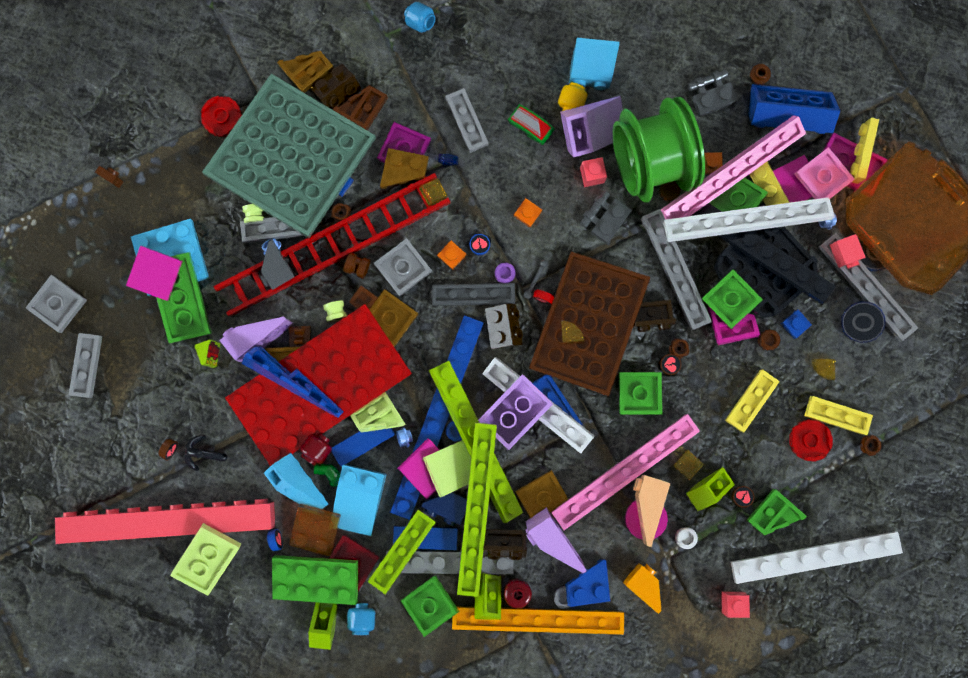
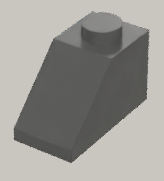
[260,239,294,290]

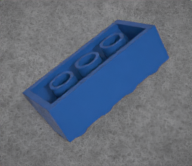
[749,84,840,134]

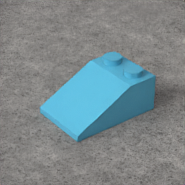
[569,38,619,90]
[330,464,387,536]

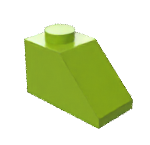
[686,467,735,511]
[308,602,338,650]

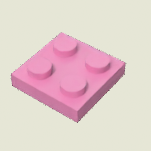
[794,147,855,199]

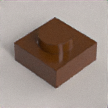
[95,166,124,188]
[349,286,378,310]

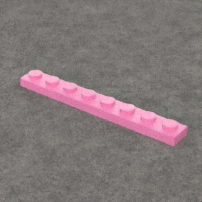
[661,115,806,220]
[551,414,700,530]

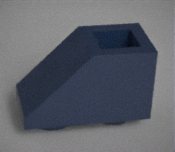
[421,492,467,526]

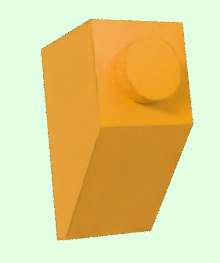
[623,563,661,614]

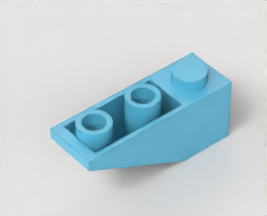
[264,453,328,514]

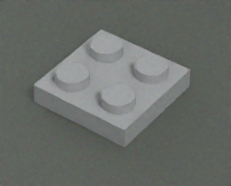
[374,238,432,297]
[26,275,87,333]

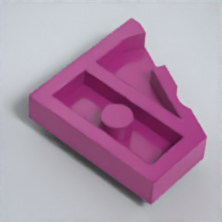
[707,306,760,345]

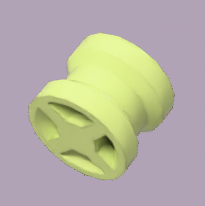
[242,204,264,223]
[323,301,347,322]

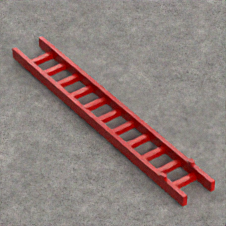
[213,173,450,317]

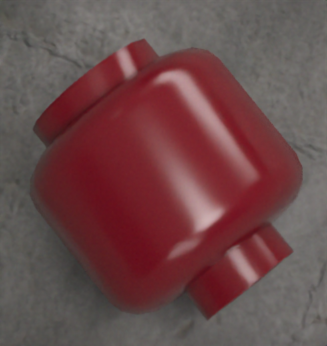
[300,433,332,466]
[504,578,532,609]

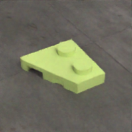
[350,392,406,433]

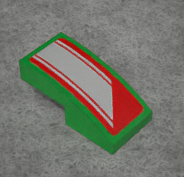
[508,104,555,145]

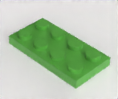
[156,252,212,343]
[272,555,358,605]

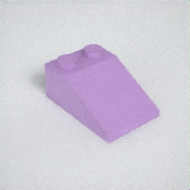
[219,317,294,362]
[478,374,553,450]
[525,507,587,573]

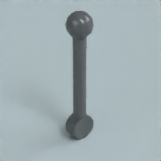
[524,260,548,299]

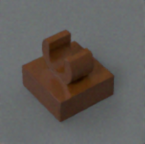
[289,326,312,347]

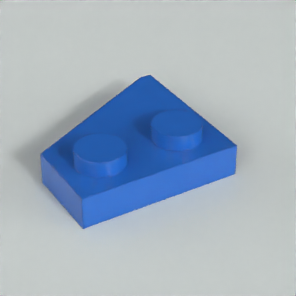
[565,559,610,607]

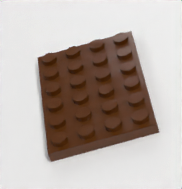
[529,252,650,397]

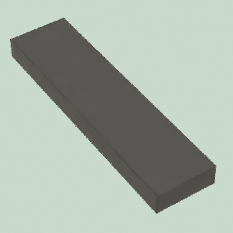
[432,283,515,306]

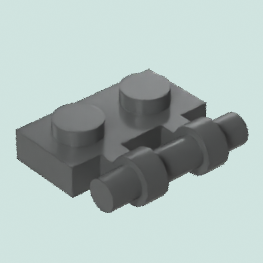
[687,70,739,117]
[580,191,632,244]

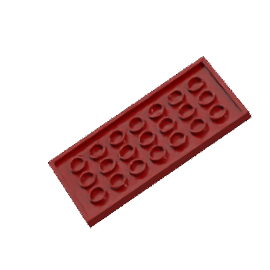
[225,304,412,466]

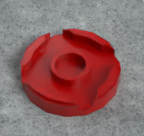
[201,96,242,137]
[789,420,833,461]

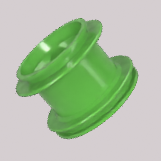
[613,97,705,203]

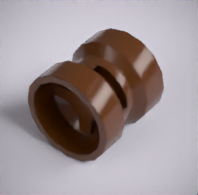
[343,253,370,279]

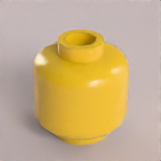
[558,82,588,111]

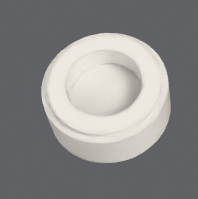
[675,527,698,549]

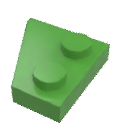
[746,489,807,535]

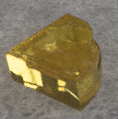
[561,321,584,343]
[812,359,835,380]

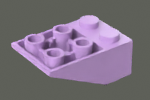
[560,96,623,157]

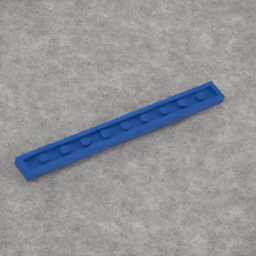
[390,316,484,520]

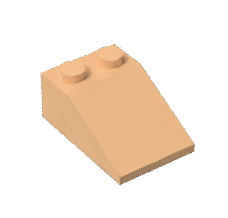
[633,475,670,547]

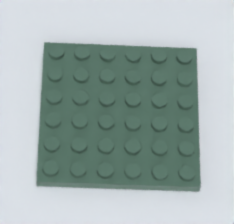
[202,74,376,238]

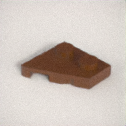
[333,85,388,131]

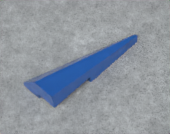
[242,346,344,418]

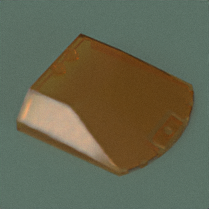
[845,141,968,295]

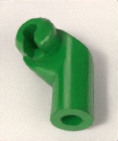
[314,464,340,487]

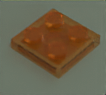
[289,504,341,556]

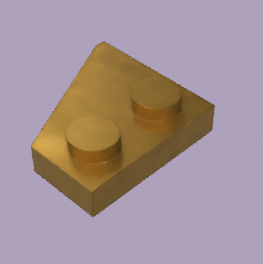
[277,51,334,93]
[380,148,429,189]

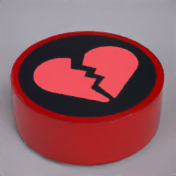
[533,289,554,305]

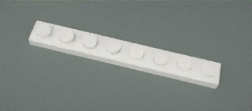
[663,197,835,242]
[731,531,903,584]

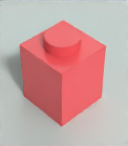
[580,157,607,187]
[830,234,866,269]
[722,592,750,618]

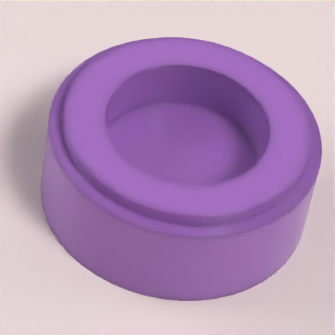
[495,263,515,283]

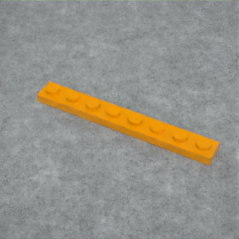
[452,606,624,635]

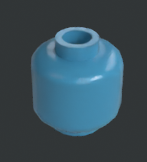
[404,2,435,33]
[347,603,375,635]

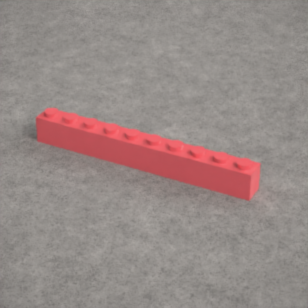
[55,499,275,544]

